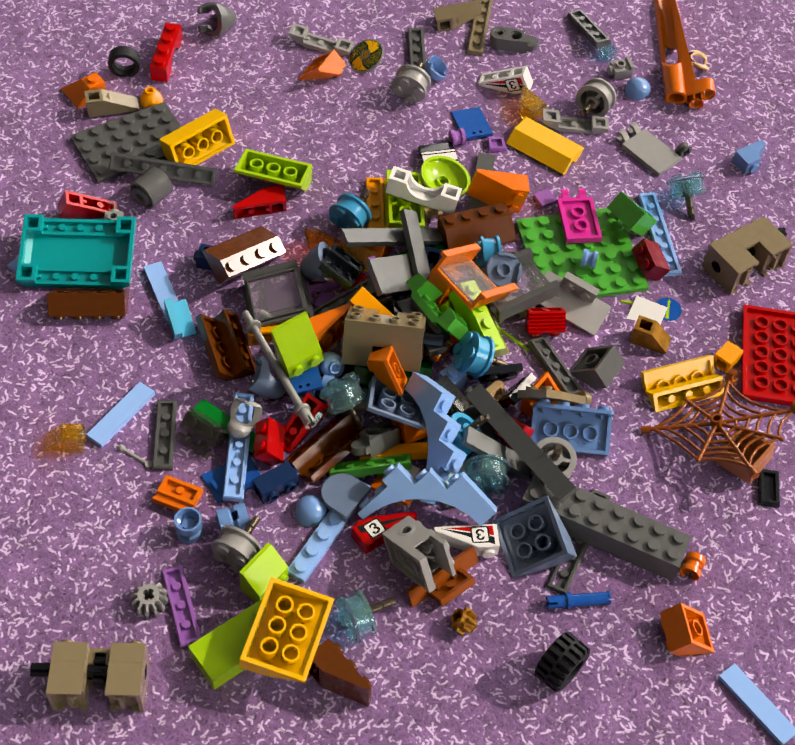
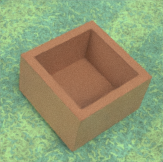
[716,425,776,484]

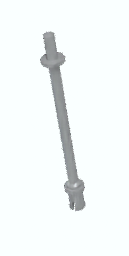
[242,310,317,429]

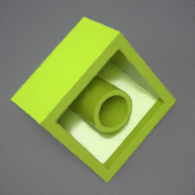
[239,542,289,602]

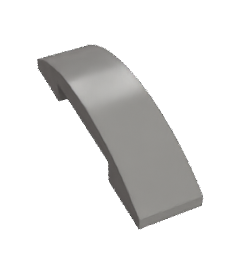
[288,23,355,56]
[542,108,609,134]

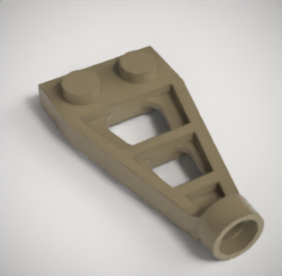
[517,386,592,405]

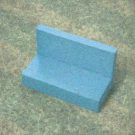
[164,298,197,340]

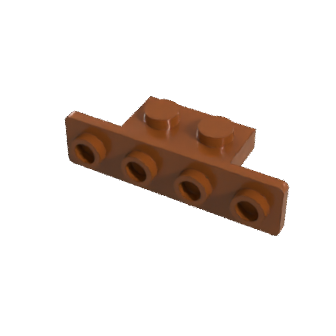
[406,546,479,607]

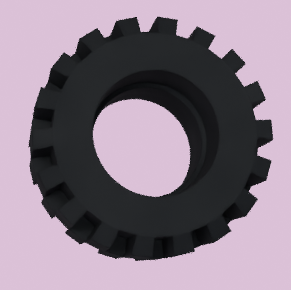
[534,631,590,693]

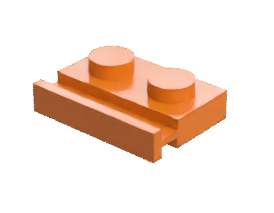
[152,475,204,512]

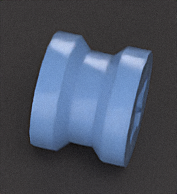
[580,248,599,269]

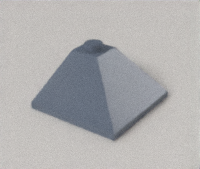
[363,375,426,431]
[493,495,577,578]

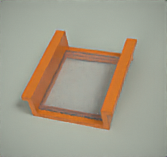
[433,243,519,310]

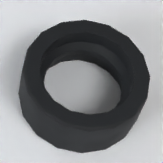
[108,46,141,77]

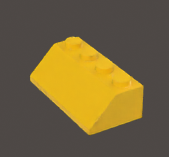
[159,109,235,165]

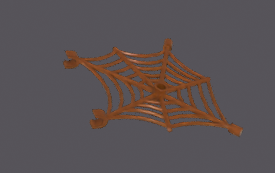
[641,368,795,479]

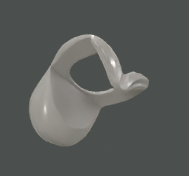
[227,398,262,438]

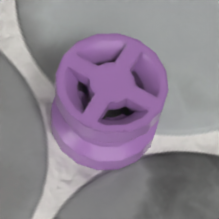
[448,128,466,147]

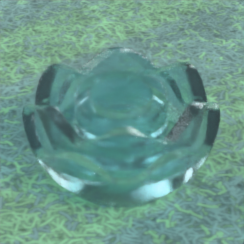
[597,45,618,60]

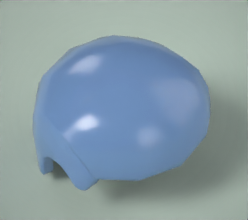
[424,55,447,82]
[625,77,650,100]
[295,495,327,528]

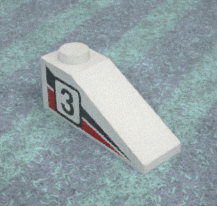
[478,66,533,94]
[434,524,500,558]

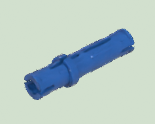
[546,591,611,610]

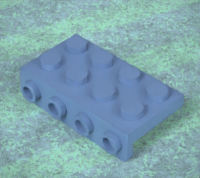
[531,399,614,456]

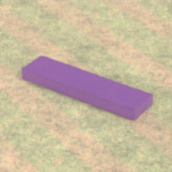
[161,565,201,649]

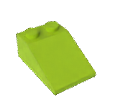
[270,311,324,379]

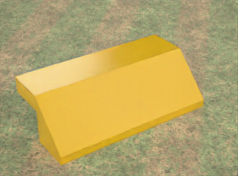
[506,117,584,175]
[640,355,724,412]

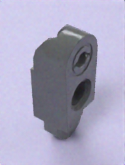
[490,26,538,53]
[351,422,402,458]

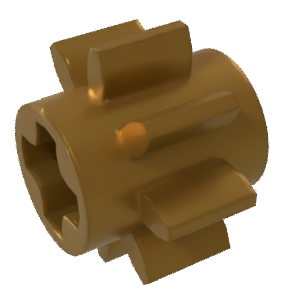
[451,606,478,636]

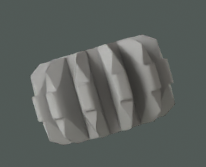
[130,580,168,619]

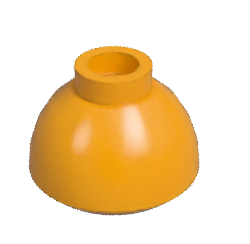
[139,86,163,108]

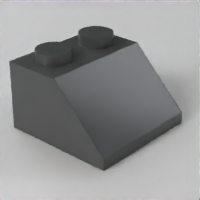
[569,345,625,389]

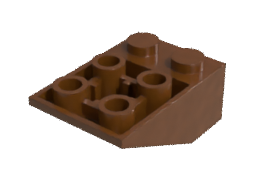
[309,638,372,707]

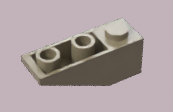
[433,0,482,32]
[84,89,140,118]

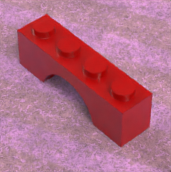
[150,23,183,82]

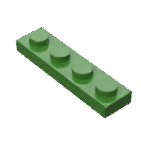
[329,453,412,478]

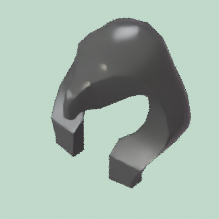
[197,2,237,37]

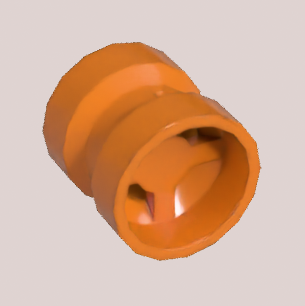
[679,551,706,581]

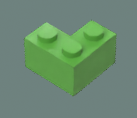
[607,191,657,236]

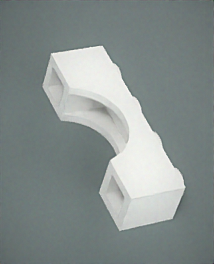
[385,166,462,214]

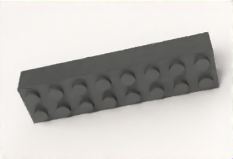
[519,474,691,581]

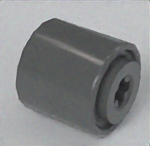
[130,167,173,209]

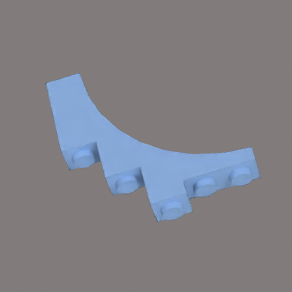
[405,372,467,504]
[357,462,497,526]

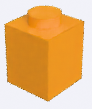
[713,341,743,373]

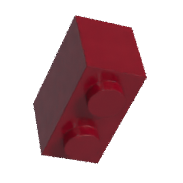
[631,238,670,281]

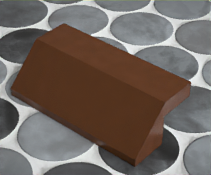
[195,310,256,381]
[283,414,366,483]

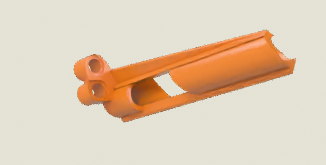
[654,0,716,109]

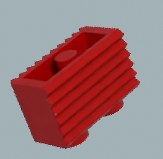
[525,307,566,337]
[253,417,285,466]

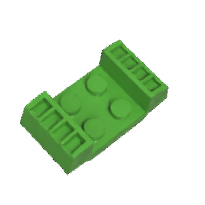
[406,273,471,341]

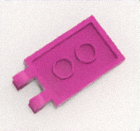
[557,188,602,244]

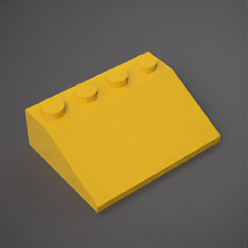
[239,577,334,683]

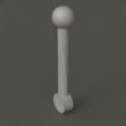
[117,444,152,468]

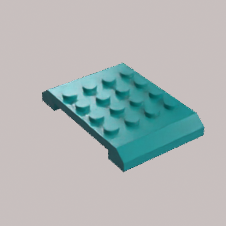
[15,214,137,289]

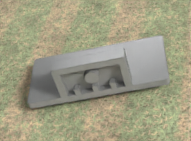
[536,270,611,336]

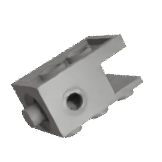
[382,516,456,593]

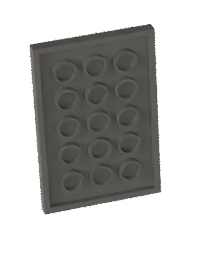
[70,102,181,184]

